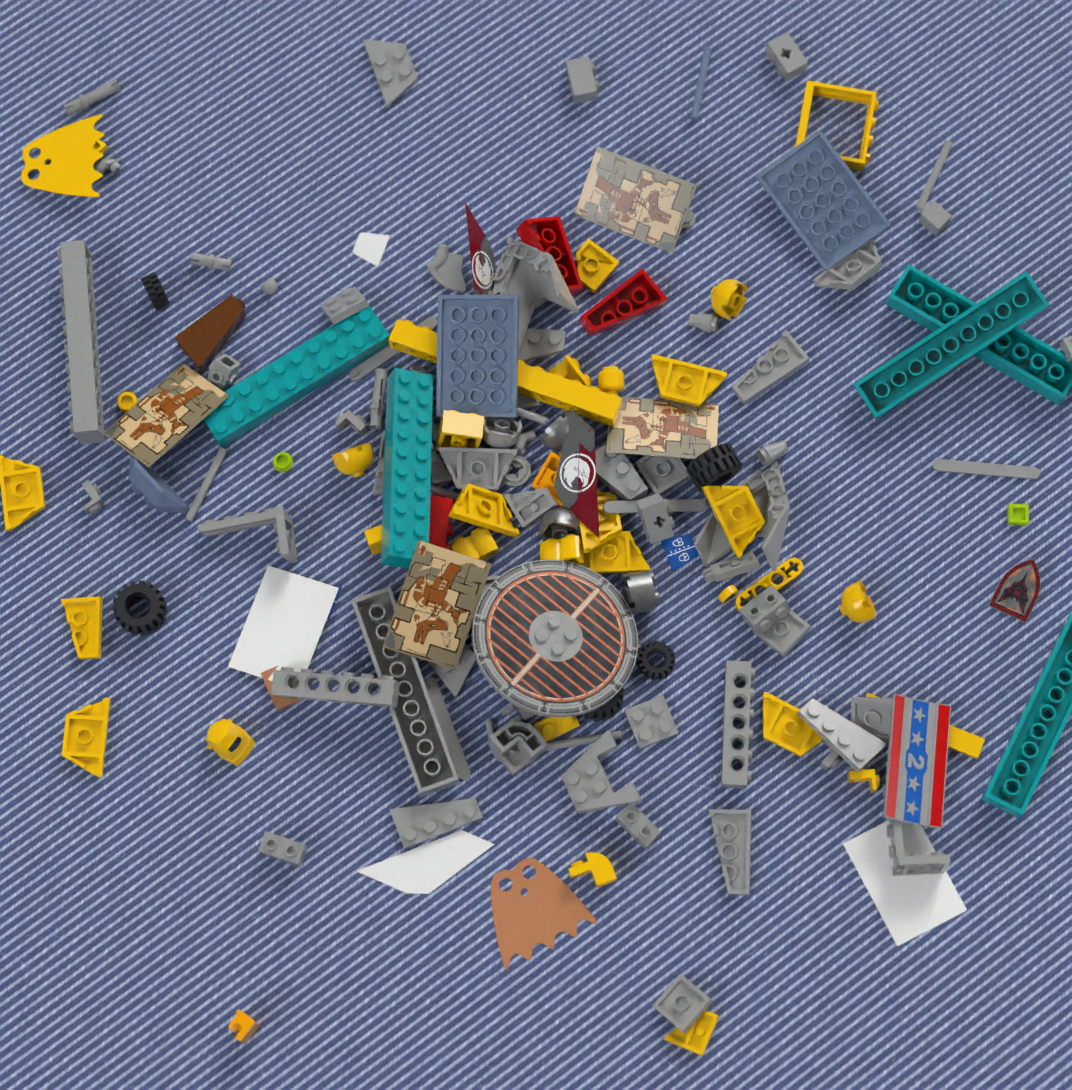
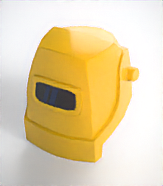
[206,718,255,766]

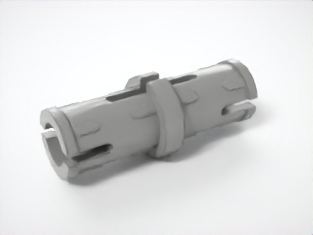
[190,252,232,272]

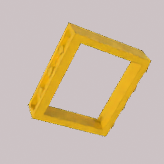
[795,80,879,172]

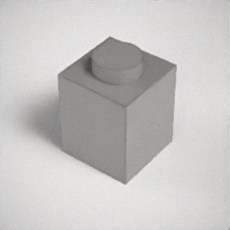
[918,201,952,236]

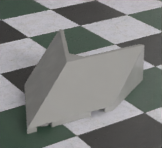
[488,236,579,352]
[694,459,790,571]

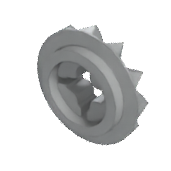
[502,455,531,487]

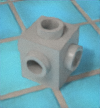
[207,354,241,389]

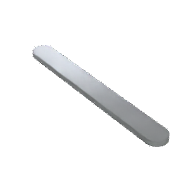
[349,317,438,382]
[932,459,1040,479]
[603,499,708,514]
[425,677,471,780]

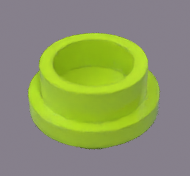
[273,452,293,472]

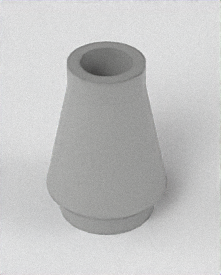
[688,314,719,333]
[756,440,788,465]

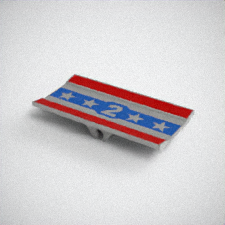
[883,693,951,829]

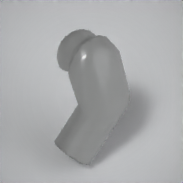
[94,159,121,174]
[512,429,537,456]

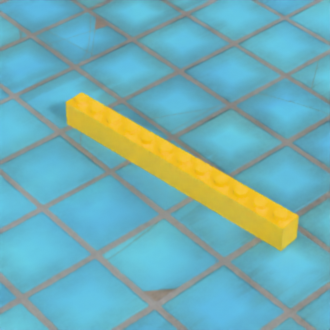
[388,319,622,427]

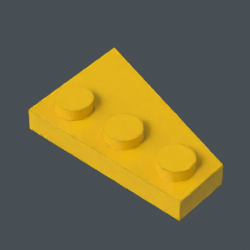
[61,597,103,660]

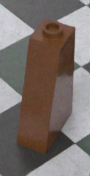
[175,294,246,373]

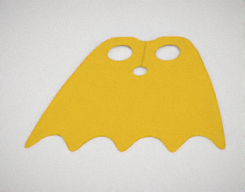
[21,114,104,197]

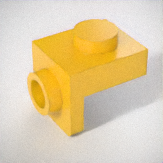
[847,767,880,793]

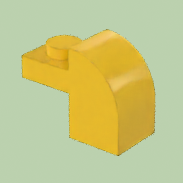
[568,852,617,888]

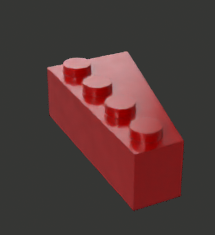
[516,216,583,297]
[429,495,456,550]

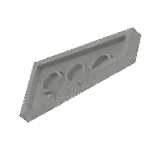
[732,330,810,405]
[389,798,483,849]
[709,809,752,895]

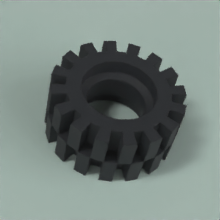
[140,272,170,311]
[638,641,675,680]

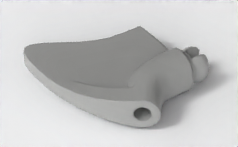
[426,244,466,293]

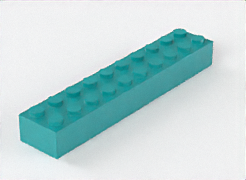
[886,264,1072,406]
[853,271,1049,420]
[203,304,390,447]
[381,368,433,569]
[980,613,1072,819]

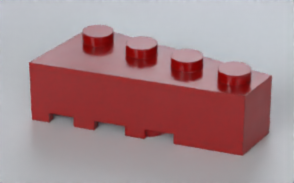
[579,269,668,337]

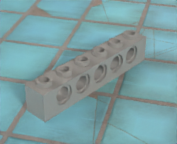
[721,660,755,789]
[271,667,400,708]

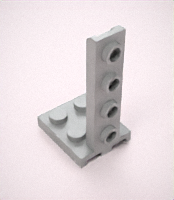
[197,506,298,564]
[882,784,951,876]

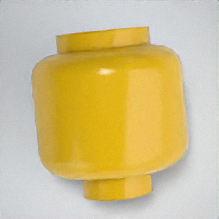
[598,366,625,395]

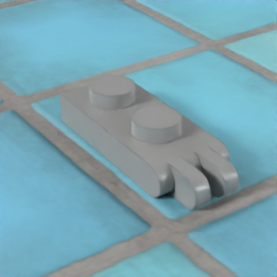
[702,551,760,582]

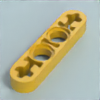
[735,558,803,612]

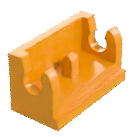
[229,1009,260,1044]

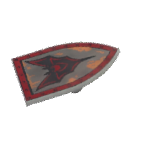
[988,558,1041,623]

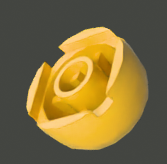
[710,279,748,321]
[331,443,373,478]
[839,581,876,623]

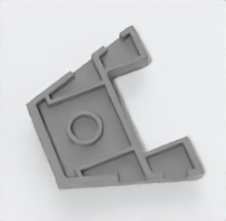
[373,433,452,496]
[561,730,642,814]

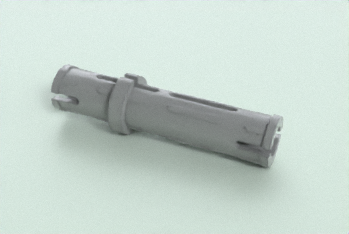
[63,79,121,116]
[369,369,388,430]

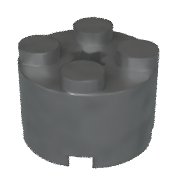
[620,570,660,615]

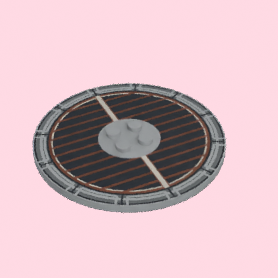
[472,559,638,717]

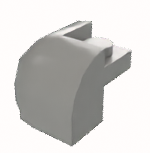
[488,721,548,776]

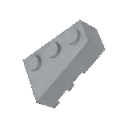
[595,444,648,501]

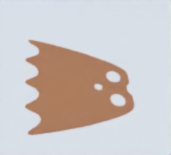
[491,858,597,970]

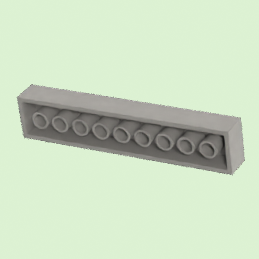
[58,240,106,444]
[351,586,460,797]

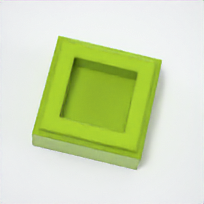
[1007,503,1029,526]

